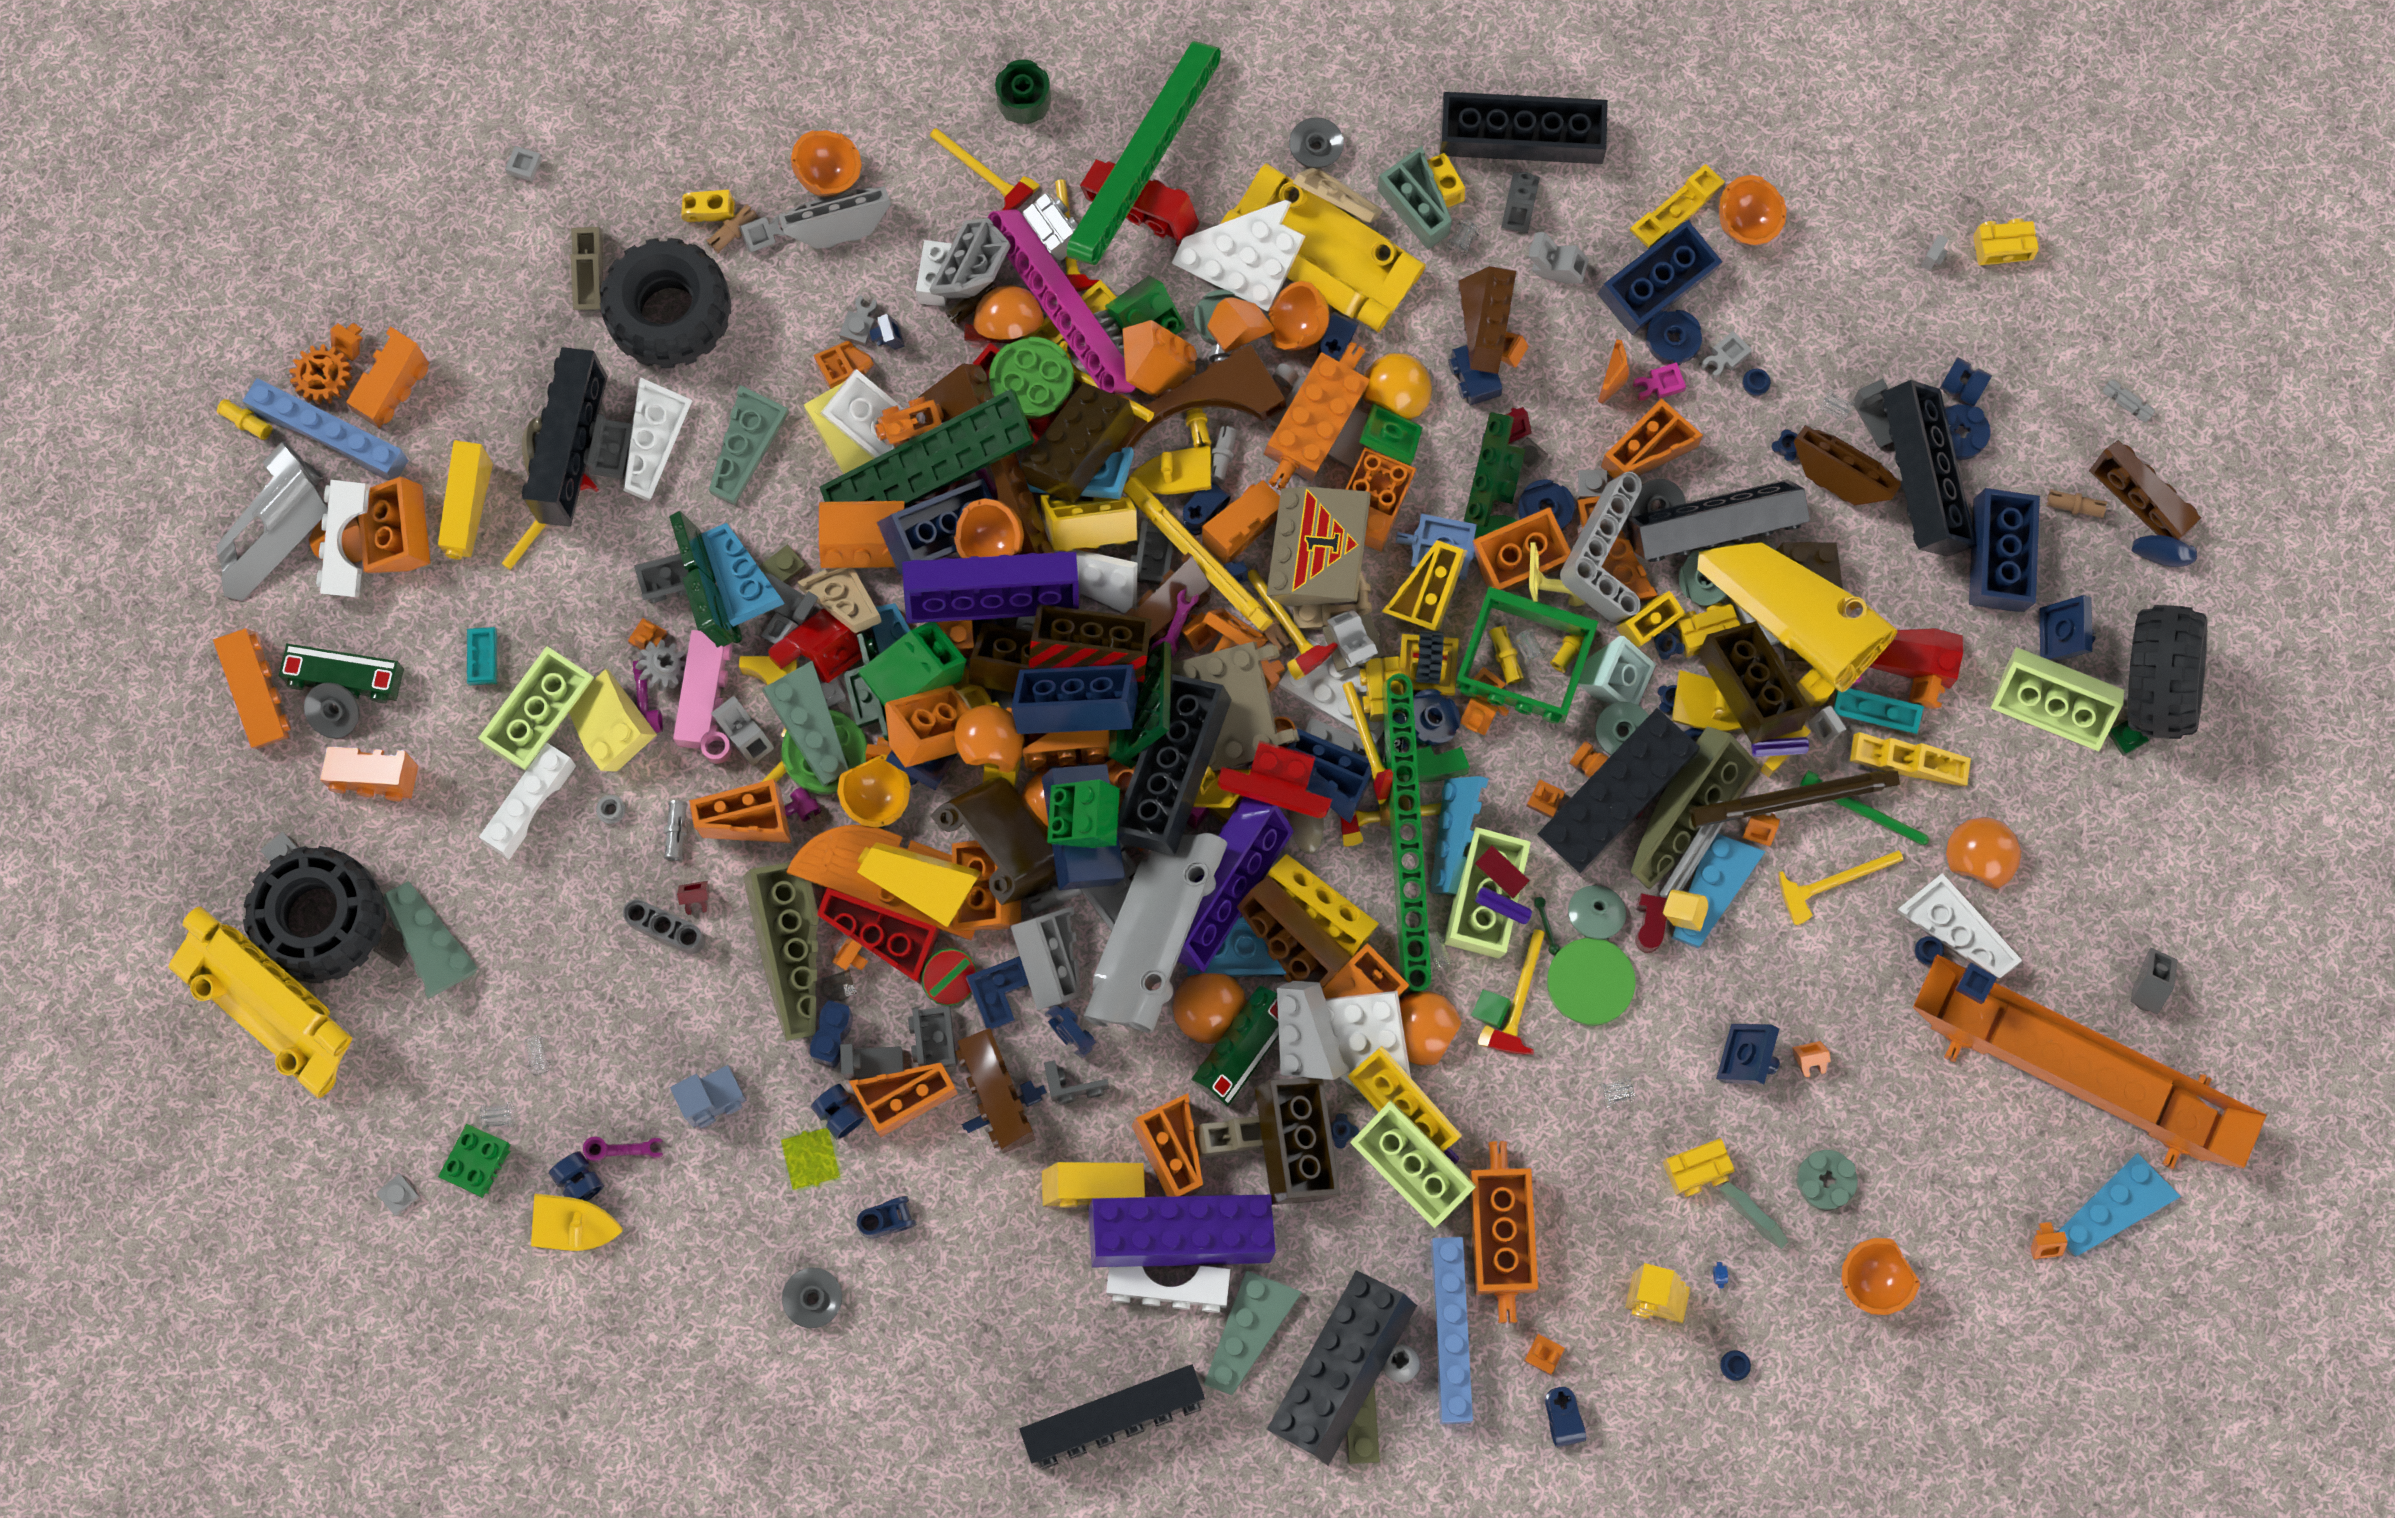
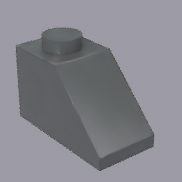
[2130,947,2178,1015]

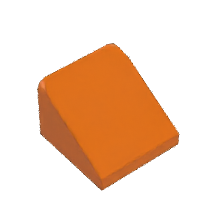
[1501,332,1529,368]

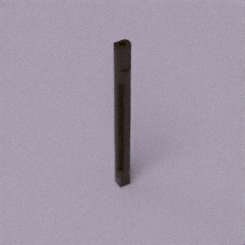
[1689,770,1900,828]

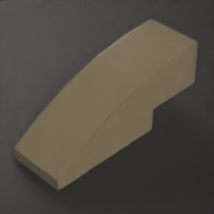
[570,227,603,310]
[1193,1116,1263,1158]

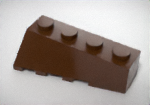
[1458,266,1517,374]
[2089,440,2202,540]
[1124,552,1211,647]
[1237,875,1352,989]
[955,1028,1036,1154]

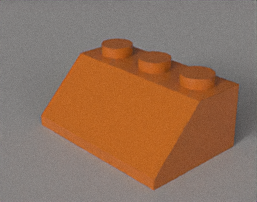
[1123,320,1197,399]
[358,476,431,573]
[819,501,905,568]
[1472,507,1571,592]
[885,685,970,768]
[952,840,1021,930]

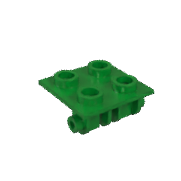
[438,1124,511,1198]

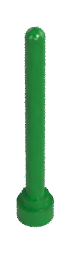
[1799,770,1929,845]

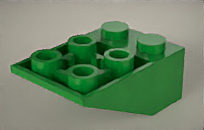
[858,622,966,707]

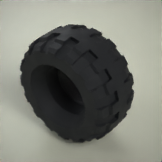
[600,238,731,368]
[2127,605,2208,739]
[243,846,386,984]

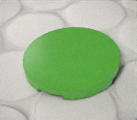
[989,337,1074,419]
[781,709,868,794]
[1547,938,1636,1026]

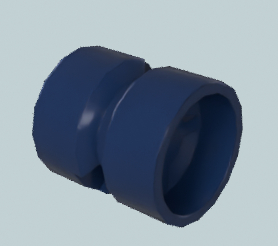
[1940,357,1992,407]
[811,1084,866,1140]
[548,1151,605,1201]

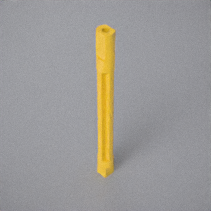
[1123,477,1273,631]

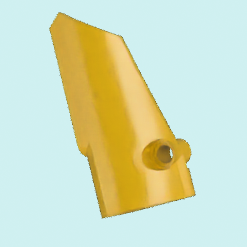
[1697,543,1898,692]

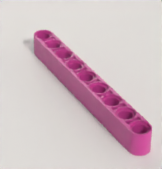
[988,209,1135,395]

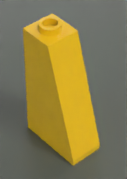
[438,440,493,560]
[857,842,981,927]

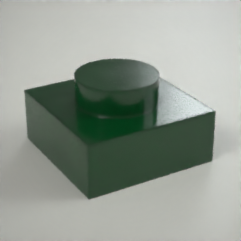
[2108,720,2150,756]

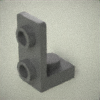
[1501,172,1540,233]
[1852,378,1893,448]
[766,573,818,626]
[840,1044,904,1080]
[1044,1060,1110,1104]

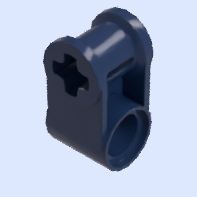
[1316,311,1359,362]
[1183,481,1231,535]
[856,1196,917,1239]
[1545,1387,1586,1448]

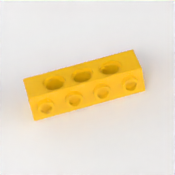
[1266,854,1379,958]

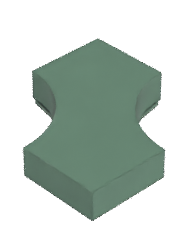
[1719,1182,1788,1249]

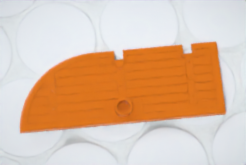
[786,825,975,941]

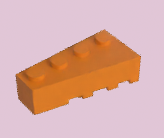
[212,628,291,749]

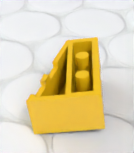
[1041,495,1137,552]
[1381,540,1468,631]
[1042,1162,1145,1208]
[1625,1263,1691,1323]

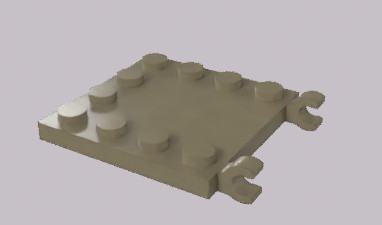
[1148,642,1300,772]

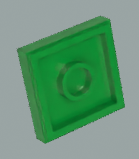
[1359,404,1423,466]

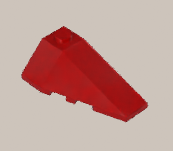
[1869,628,1963,689]

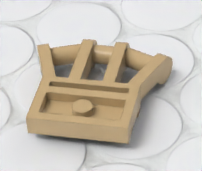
[1292,572,1372,631]

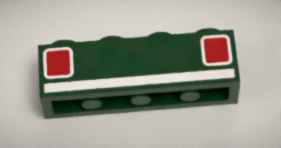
[278,643,404,704]
[1191,985,1279,1107]

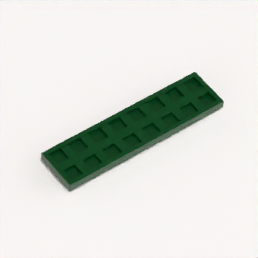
[819,389,1035,507]

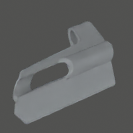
[216,442,328,601]

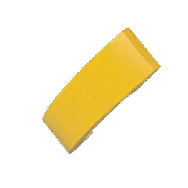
[1629,164,1725,249]

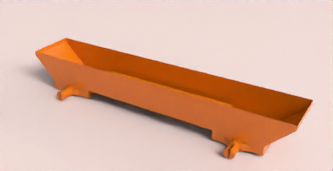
[1913,954,2267,1169]

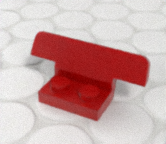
[768,608,862,683]
[1217,740,1332,818]

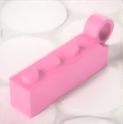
[673,630,733,764]

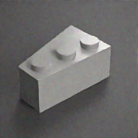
[1011,906,1081,1010]
[1277,981,1350,1080]

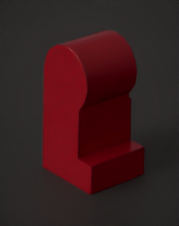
[1635,893,1668,953]

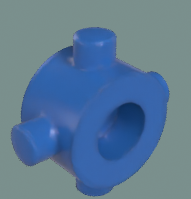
[1713,1262,1728,1288]

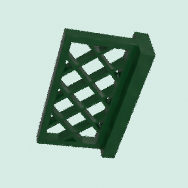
[1109,641,1171,769]

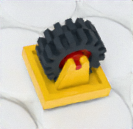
[1400,631,1459,696]

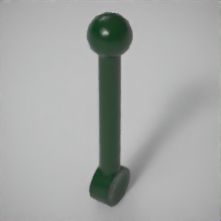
[1534,897,1560,955]

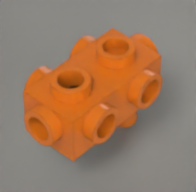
[874,396,944,448]

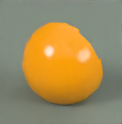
[1362,353,1432,420]
[837,754,911,828]

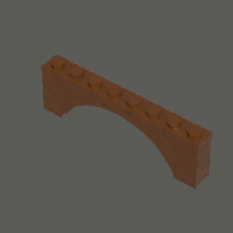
[1079,344,1287,501]
[918,363,1054,555]

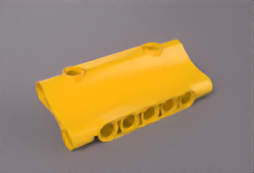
[1220,163,1426,333]
[168,906,353,1099]

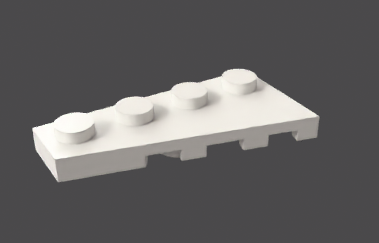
[623,377,692,502]
[1054,549,1138,613]
[1897,873,2022,981]

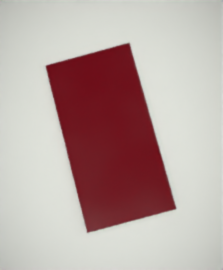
[1475,845,1530,899]

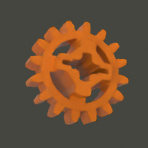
[289,344,353,405]

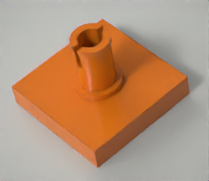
[1203,608,1268,653]

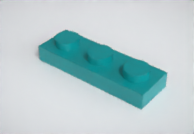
[1833,688,1924,734]

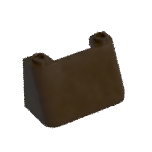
[930,777,1056,905]

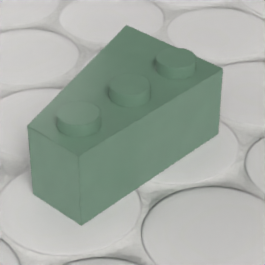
[1377,146,1452,250]

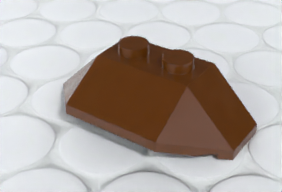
[1794,425,1901,506]

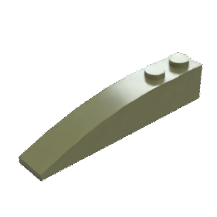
[1631,726,1760,889]
[743,862,818,1042]

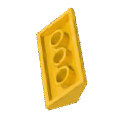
[1347,1046,1462,1152]

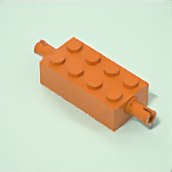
[1263,342,1370,491]
[1469,1141,1538,1324]

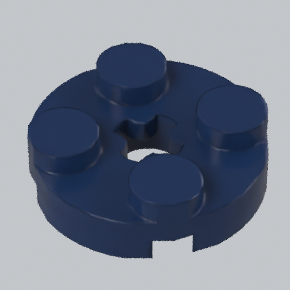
[1646,310,1702,365]
[1945,404,1991,460]
[1518,479,1575,531]
[1413,689,1461,747]
[1045,1005,1096,1058]

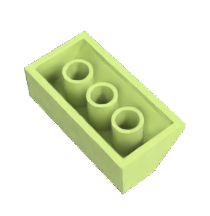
[478,646,594,770]
[1991,647,2124,751]
[1350,1100,1476,1229]

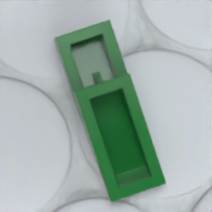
[1382,745,1470,782]

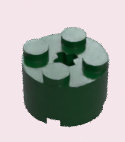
[995,59,1051,124]

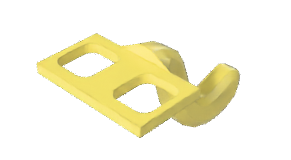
[1529,542,1586,606]

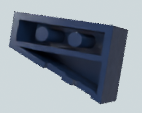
[1288,728,1373,823]

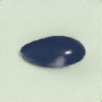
[2131,535,2197,567]

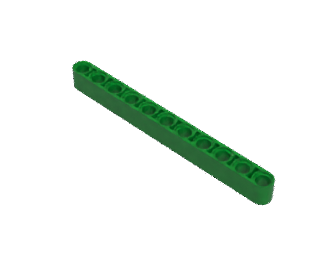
[1067,41,1221,265]
[1382,673,1431,992]

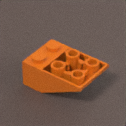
[1345,447,1416,552]
[1022,730,1111,772]
[1322,943,1409,999]

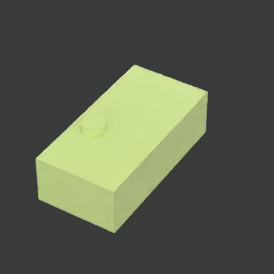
[1443,827,1531,958]

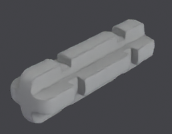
[2103,379,2155,422]

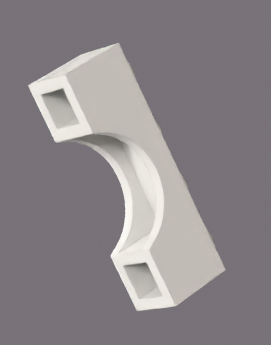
[316,480,370,597]
[479,743,576,860]
[1106,1266,1230,1313]

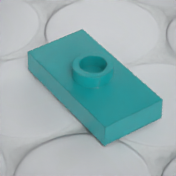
[467,627,497,686]

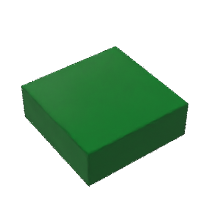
[1471,989,1511,1028]

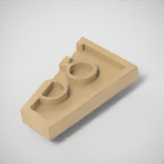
[1293,168,1383,223]
[797,568,882,633]

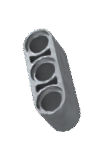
[623,899,705,955]

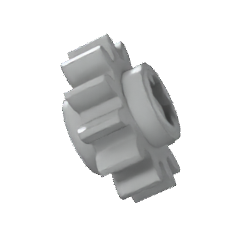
[635,640,686,692]

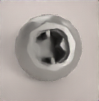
[1383,1344,1420,1383]

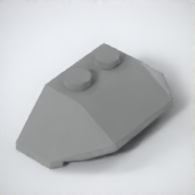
[779,186,891,249]
[929,218,1010,298]

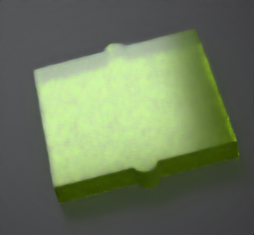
[781,1128,841,1190]

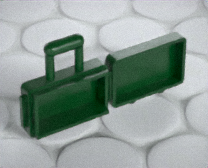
[669,511,742,648]

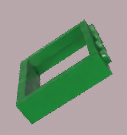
[1456,586,1599,724]

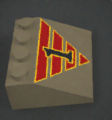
[1266,486,1371,607]

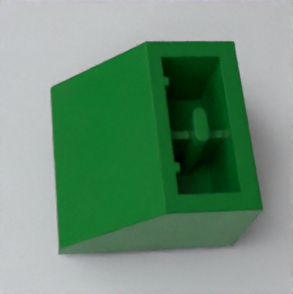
[1105,275,1186,335]
[1047,779,1120,848]

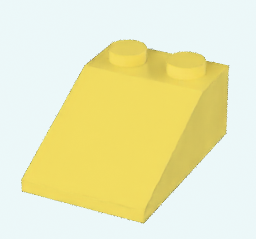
[804,382,874,474]
[569,669,657,772]

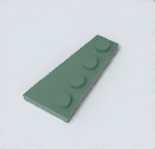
[709,384,789,506]
[762,661,849,787]
[383,881,478,999]
[1204,1270,1302,1396]

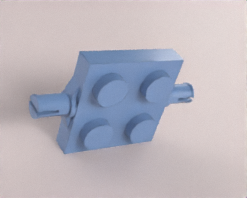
[1395,514,1477,580]

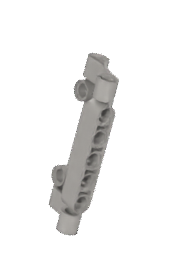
[1083,833,1227,1033]

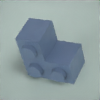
[670,1065,747,1129]

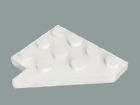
[1172,200,1305,311]
[1325,991,1411,1096]

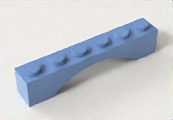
[242,378,409,481]
[1430,1237,1473,1424]

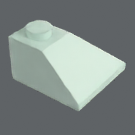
[1578,636,1656,705]

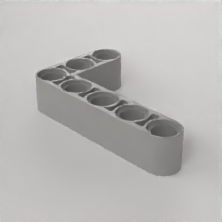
[1560,472,1642,623]

